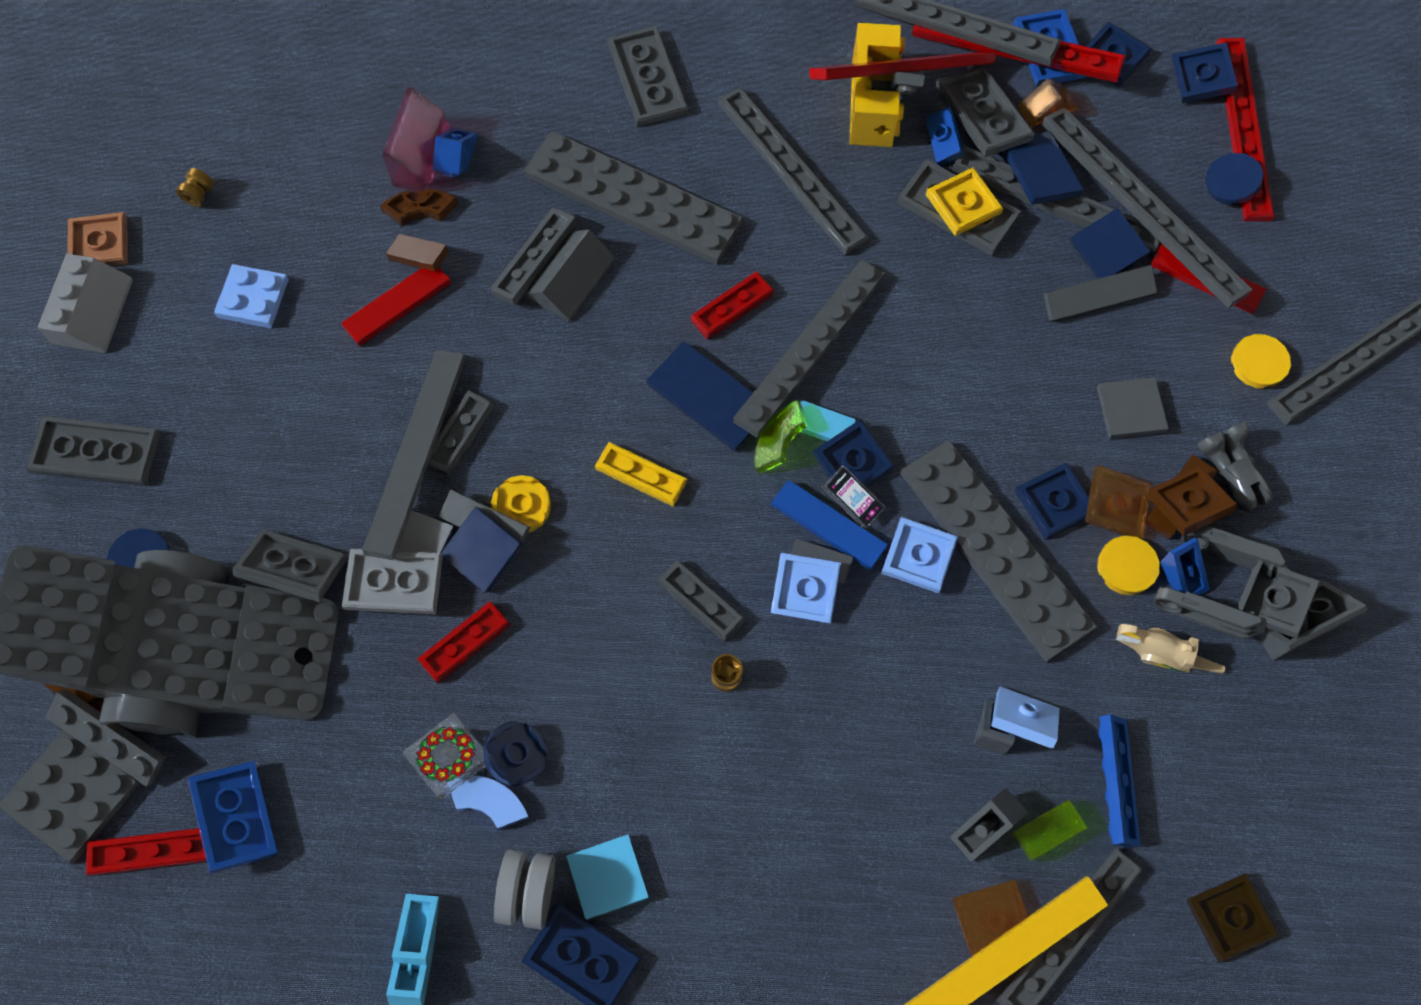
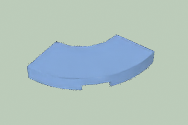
[448,775,529,830]

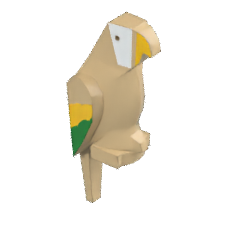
[1116,624,1225,674]

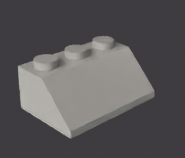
[37,253,133,353]

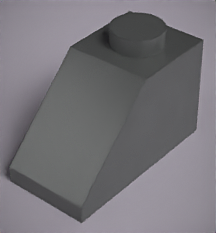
[950,788,1028,862]

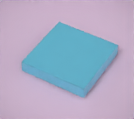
[566,834,649,921]

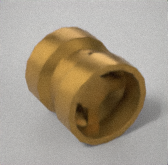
[175,168,215,207]
[711,654,743,692]

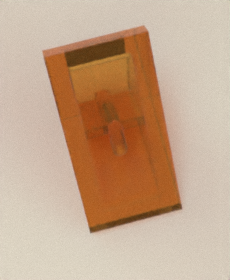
[1018,78,1078,127]

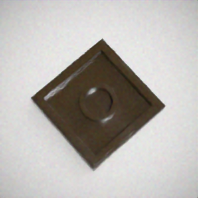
[1186,873,1279,962]

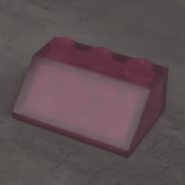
[383,87,450,191]

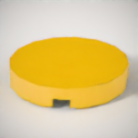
[1231,334,1291,389]
[491,475,551,533]
[1097,535,1160,595]

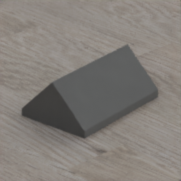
[523,230,615,322]
[1257,580,1367,661]

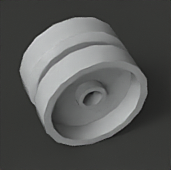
[494,849,555,930]

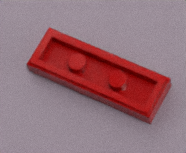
[690,271,774,340]
[417,600,511,684]

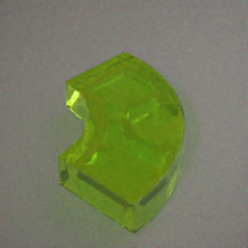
[754,400,807,473]

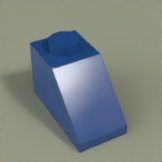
[433,128,478,177]

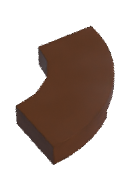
[380,188,459,226]

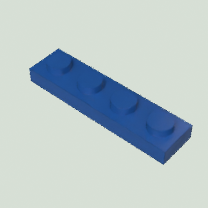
[1099,714,1141,848]

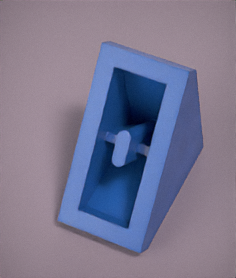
[1159,538,1210,596]

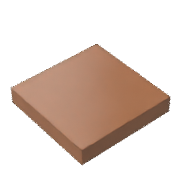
[68,212,128,267]

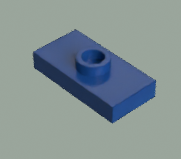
[925,106,965,166]

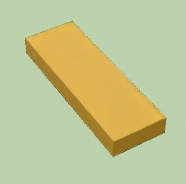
[595,442,687,507]

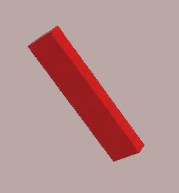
[1150,244,1266,315]
[341,267,451,347]
[86,828,207,876]

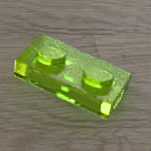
[1013,800,1087,862]

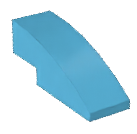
[386,894,439,1005]

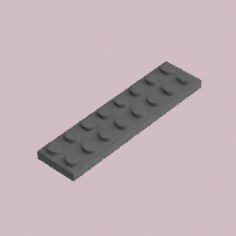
[524,131,742,265]
[900,440,1097,663]

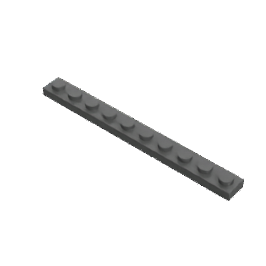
[1042,107,1252,309]

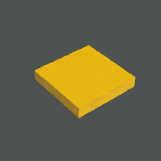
[926,167,1003,236]

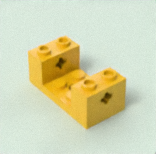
[849,23,905,147]

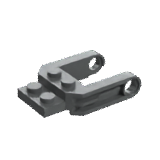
[1153,525,1319,640]

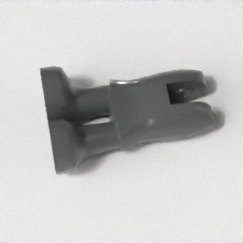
[1197,422,1273,512]

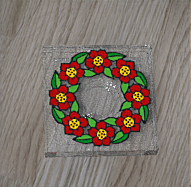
[402,713,486,801]

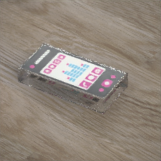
[822,466,885,529]

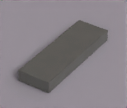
[427,390,494,477]
[439,489,531,554]
[657,559,745,642]

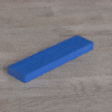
[771,480,888,571]

